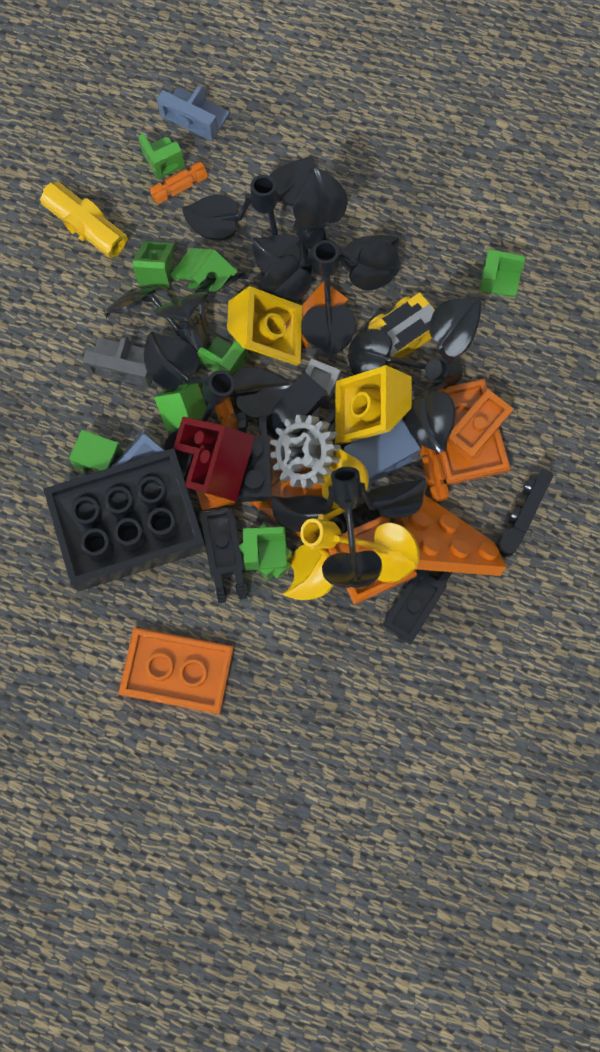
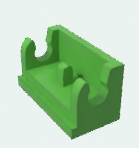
[170,248,237,292]

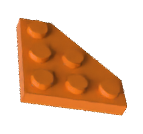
[392,494,507,576]

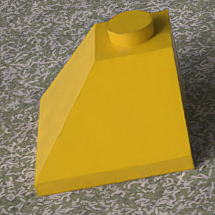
[227,286,303,366]
[335,365,412,445]

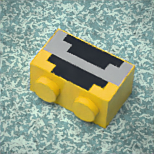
[368,292,435,367]

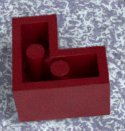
[174,417,255,502]

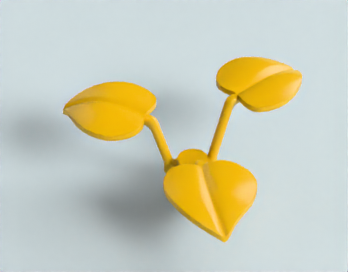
[283,449,420,600]

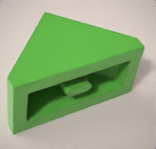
[133,241,175,288]

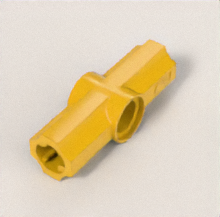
[40,181,128,259]

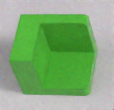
[138,133,185,179]
[479,249,526,298]
[197,337,249,376]
[154,382,207,433]
[69,430,123,473]
[243,527,287,570]

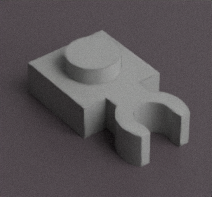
[305,358,342,417]

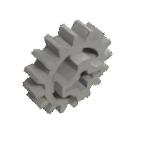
[270,415,341,488]

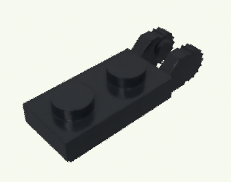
[237,412,272,502]
[496,468,554,558]
[200,506,247,603]
[382,570,452,645]

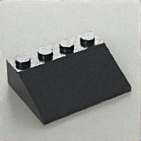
[43,448,206,592]

